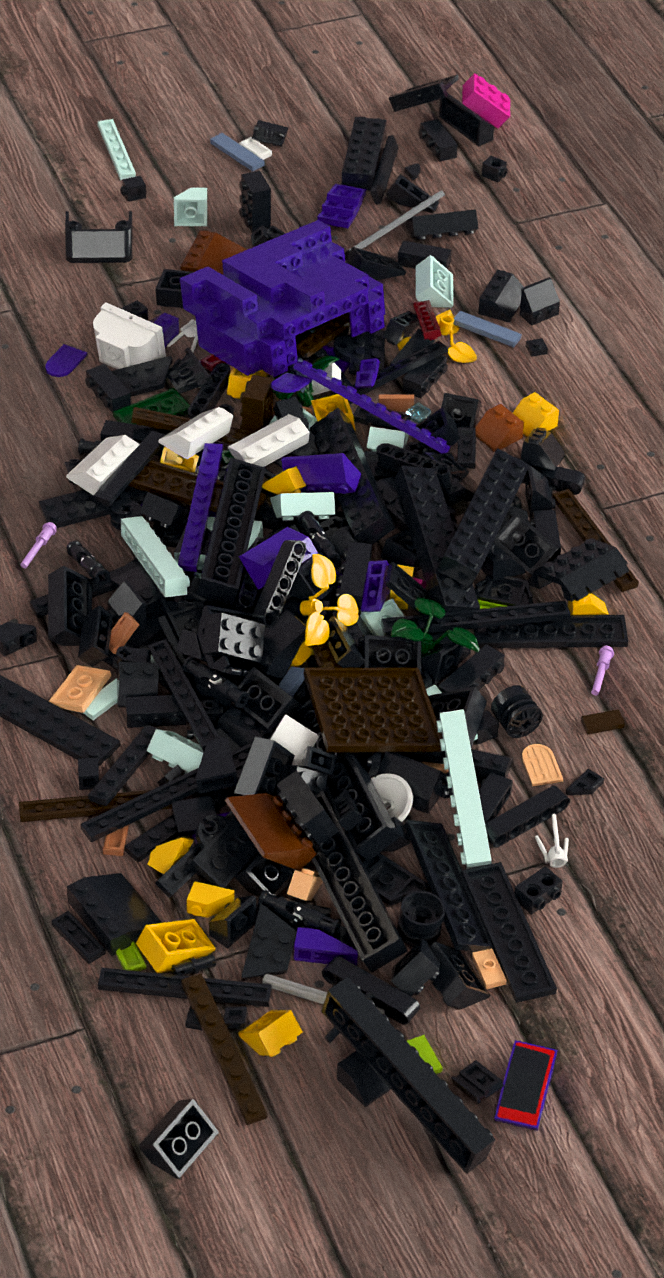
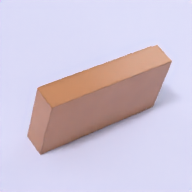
[378,395,414,412]
[109,612,140,654]
[103,825,129,856]

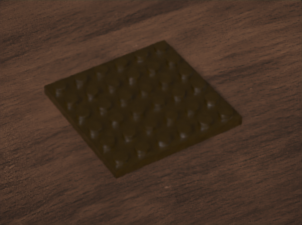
[303,668,444,753]

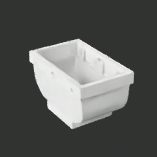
[93,302,166,369]

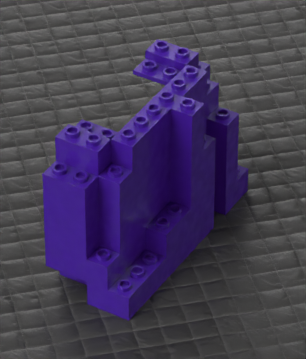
[180,220,385,377]

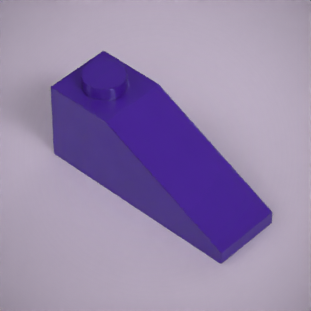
[361,560,391,612]
[294,927,358,966]

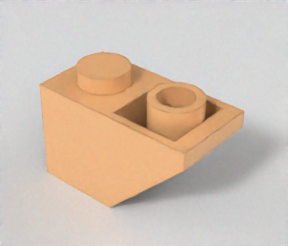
[287,868,323,901]

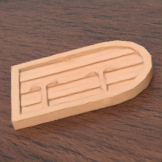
[522,744,563,787]

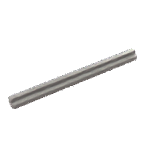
[262,974,385,1014]

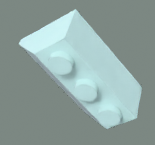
[416,255,453,308]
[270,492,335,521]
[147,729,204,774]

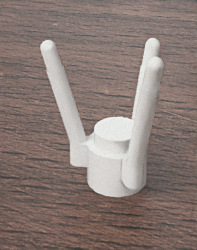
[167,319,198,353]
[535,814,569,868]

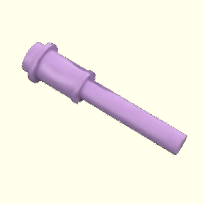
[20,522,57,569]
[591,646,614,696]

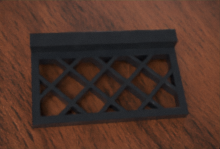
[389,74,460,112]

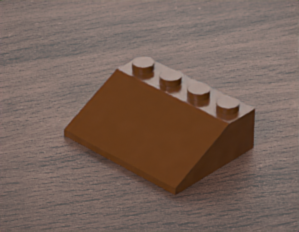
[180,231,247,275]
[225,793,316,871]

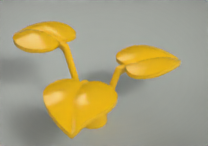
[397,310,477,363]
[300,554,359,646]

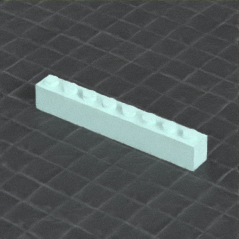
[121,516,190,597]
[436,709,492,869]

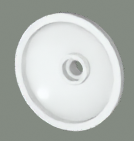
[371,774,413,822]

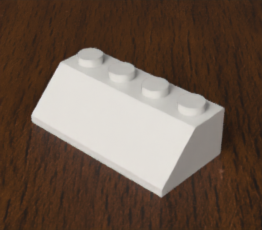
[158,407,233,459]
[228,414,310,467]
[66,435,140,495]

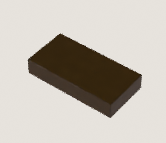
[581,709,625,735]

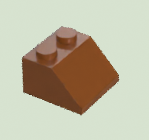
[475,404,524,452]

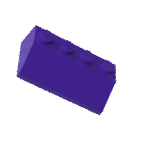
[281,453,361,494]
[239,527,318,589]

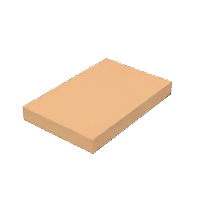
[49,665,111,713]

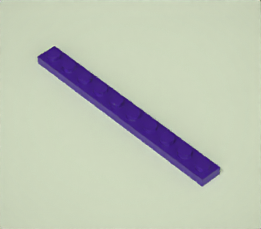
[293,360,450,454]
[178,443,223,572]

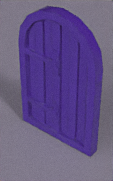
[45,344,87,377]
[271,373,312,393]

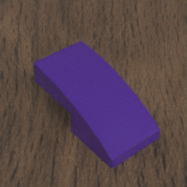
[355,358,380,389]

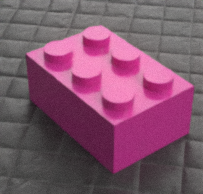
[462,73,510,128]

